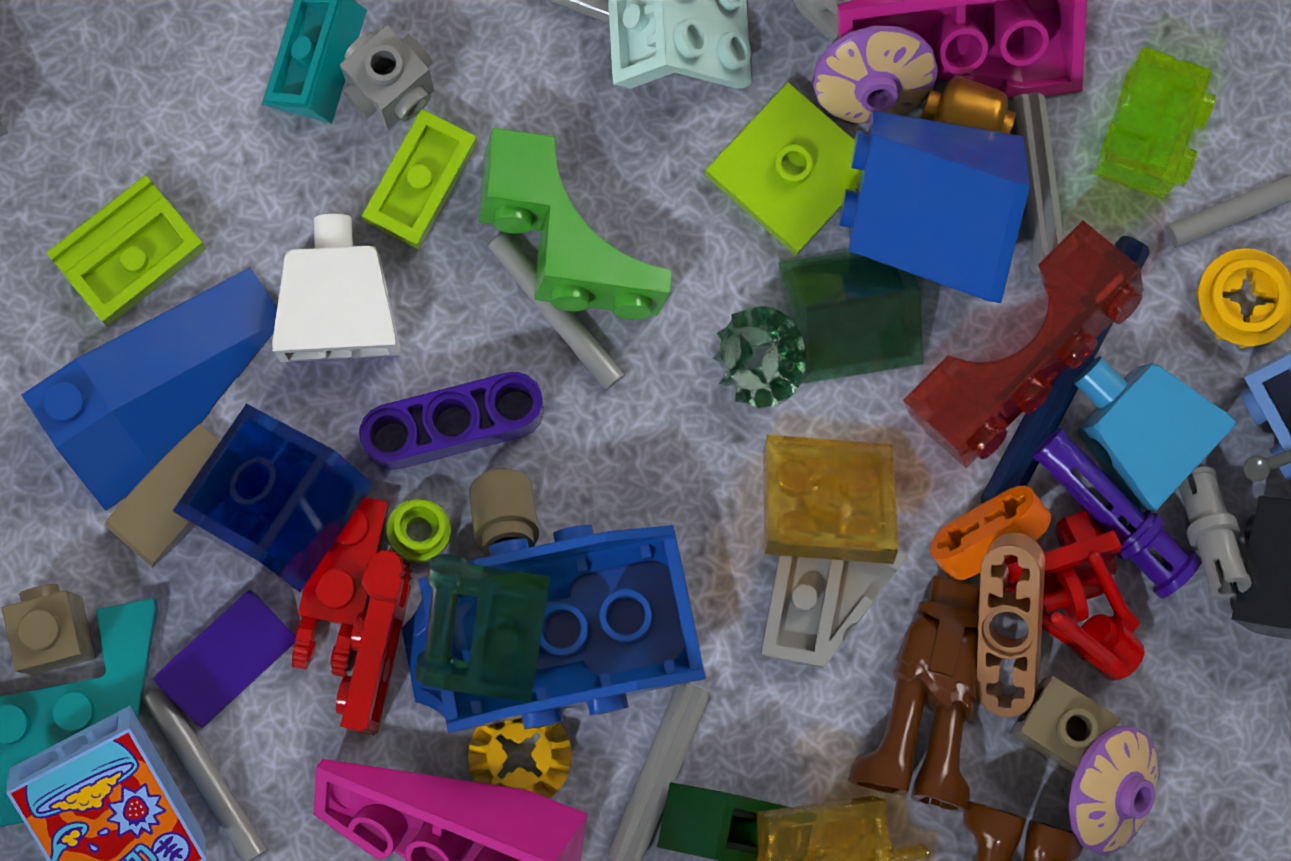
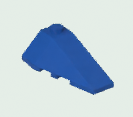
[21,267,277,510]

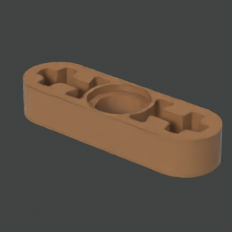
[976,532,1045,717]

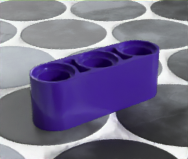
[359,372,544,470]

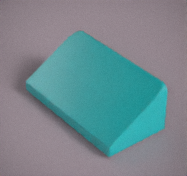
[262,0,367,124]

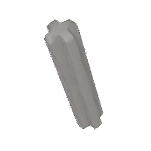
[1010,93,1067,275]
[608,683,709,861]

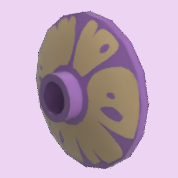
[812,26,938,124]
[1068,725,1159,854]

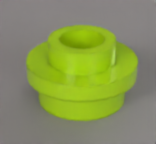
[386,499,451,563]

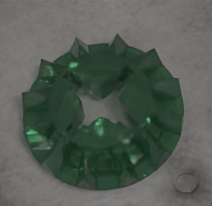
[712,306,807,408]

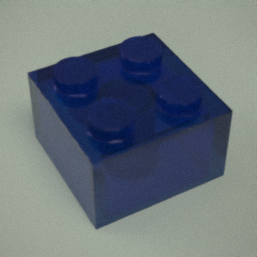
[173,403,373,592]

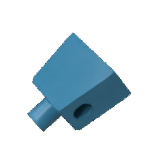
[1073,356,1237,511]

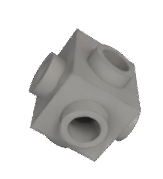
[340,24,434,130]

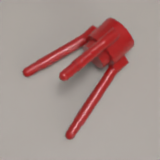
[1005,551,1145,681]

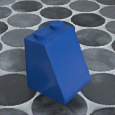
[839,111,1030,303]

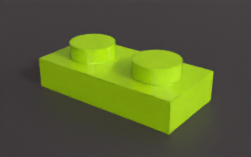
[362,108,478,250]

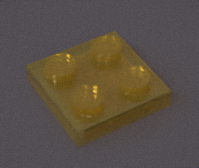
[763,434,898,564]

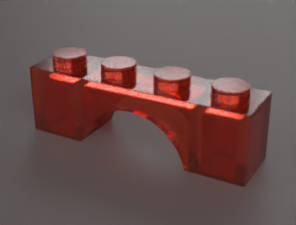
[903,220,1144,468]

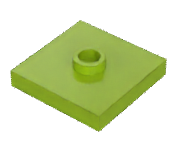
[704,82,861,256]

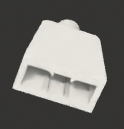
[272,214,400,362]

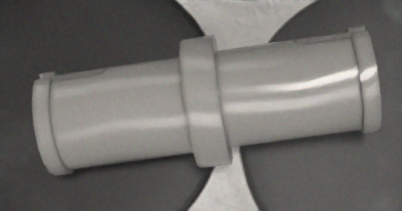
[1178,466,1252,598]

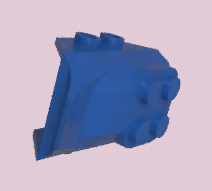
[402,524,706,733]

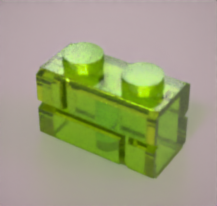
[1093,47,1216,199]

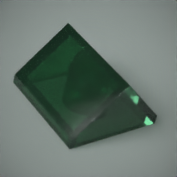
[778,251,923,385]

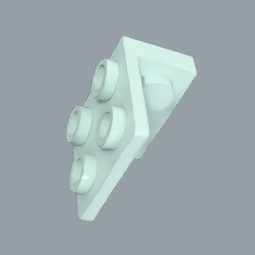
[608,0,752,89]

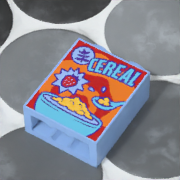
[6,706,207,861]

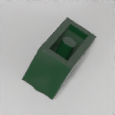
[657,782,812,861]

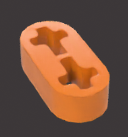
[929,485,1051,580]

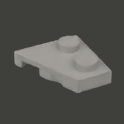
[759,528,906,669]

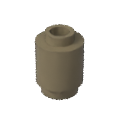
[469,468,539,557]

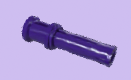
[1031,428,1202,599]

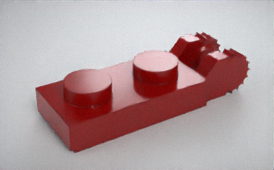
[291,489,389,677]
[336,549,413,736]

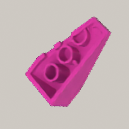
[837,0,1087,98]
[313,759,588,861]

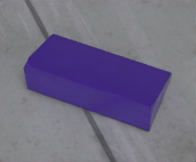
[153,590,296,729]

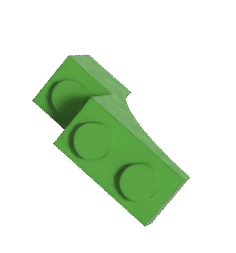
[478,128,672,320]

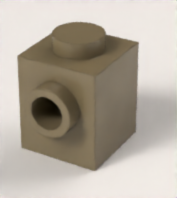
[1,584,97,676]
[1009,676,1121,775]

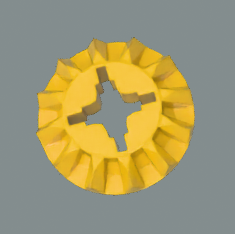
[1194,248,1291,349]
[468,718,572,799]

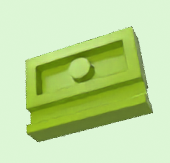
[46,174,207,327]

